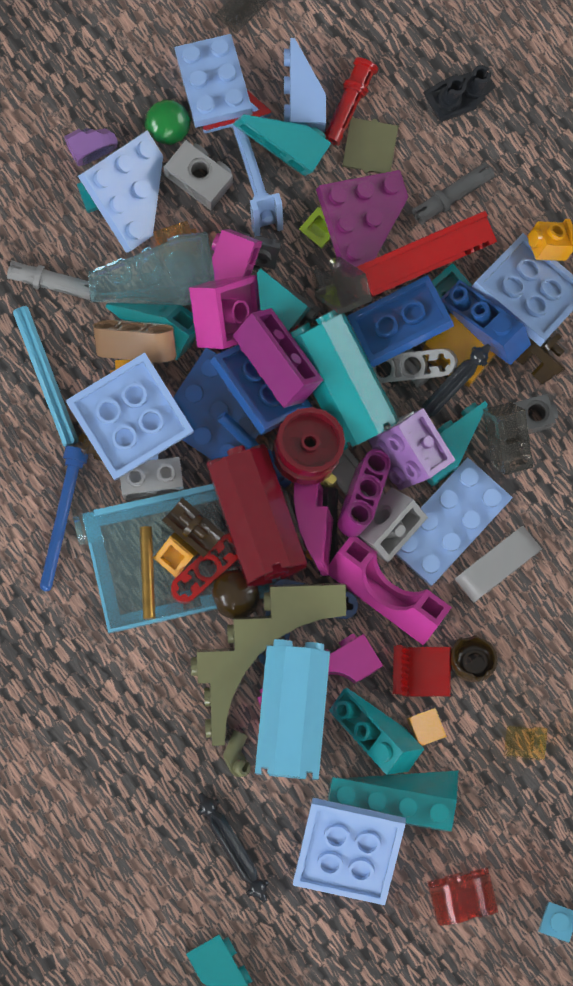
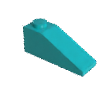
[233,114,331,176]

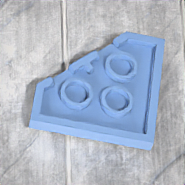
[78,130,163,253]

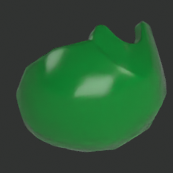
[145,100,191,145]

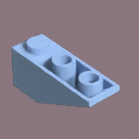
[284,38,326,132]

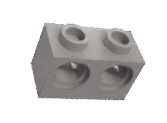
[120,457,184,500]

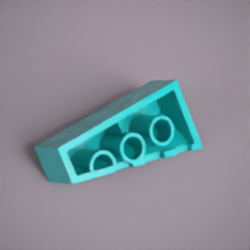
[327,770,459,832]

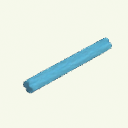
[13,306,78,447]

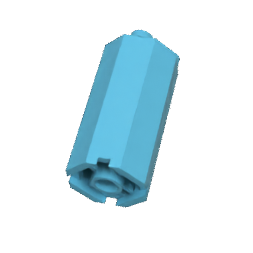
[255,639,330,780]

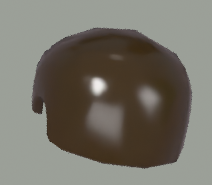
[212,569,260,619]
[451,635,498,683]

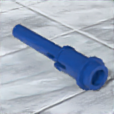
[217,412,292,488]

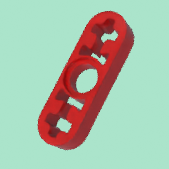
[171,533,238,604]

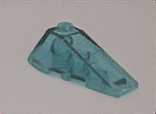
[88,232,214,305]

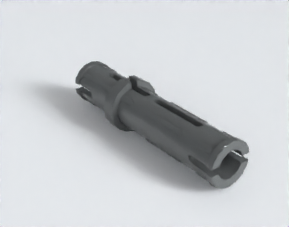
[412,162,495,225]

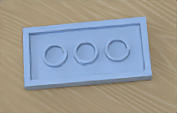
[395,457,513,587]

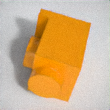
[527,219,573,261]

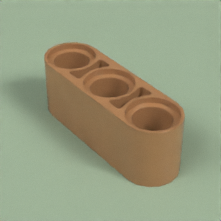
[93,320,176,363]

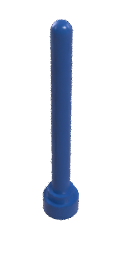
[40,446,89,592]

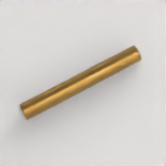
[140,526,156,620]

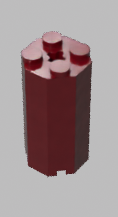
[206,444,307,588]

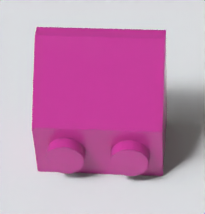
[189,275,261,349]

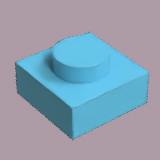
[538,902,573,943]

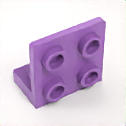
[369,408,455,490]

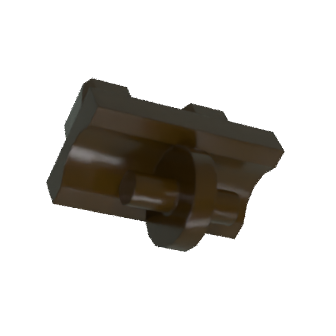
[516,333,565,384]
[162,497,224,558]

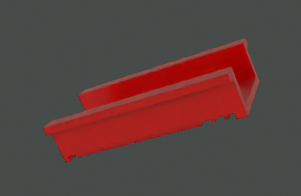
[343,210,497,304]

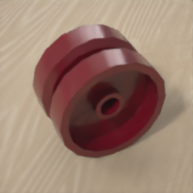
[272,407,345,486]

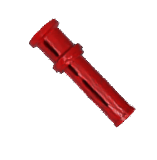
[324,57,379,146]

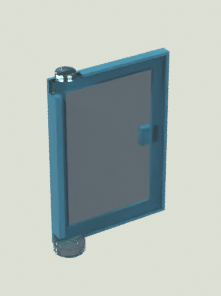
[73,484,276,634]

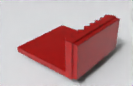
[393,645,451,697]

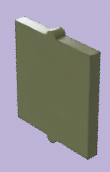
[342,118,398,174]

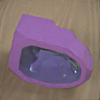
[64,128,118,166]

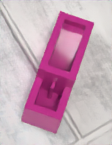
[294,483,334,576]

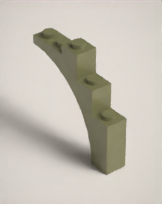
[191,583,346,746]

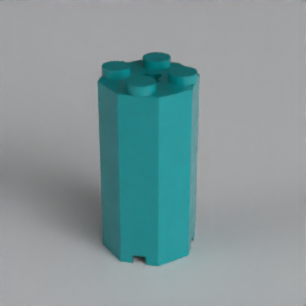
[290,309,399,450]

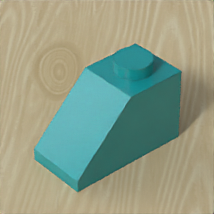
[257,268,310,333]

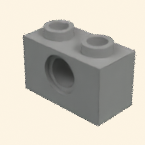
[164,140,233,210]
[357,487,428,563]

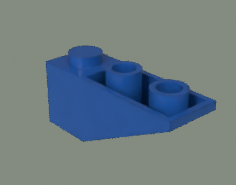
[441,280,531,365]

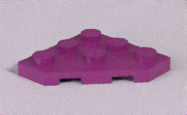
[316,170,408,273]

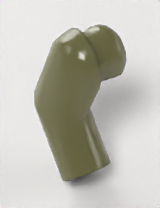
[223,730,251,777]

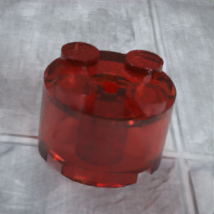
[427,867,499,926]

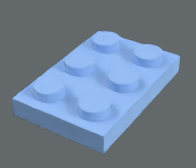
[174,34,253,128]

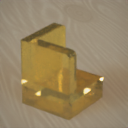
[504,726,548,761]

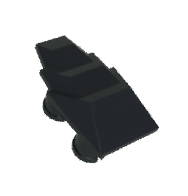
[423,65,496,122]

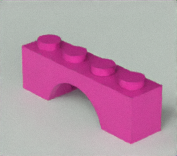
[328,537,452,645]
[257,633,383,706]

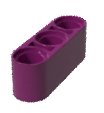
[338,449,391,537]

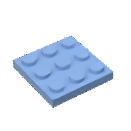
[471,233,573,346]
[65,353,194,481]
[293,798,406,905]

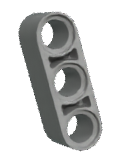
[455,526,542,603]

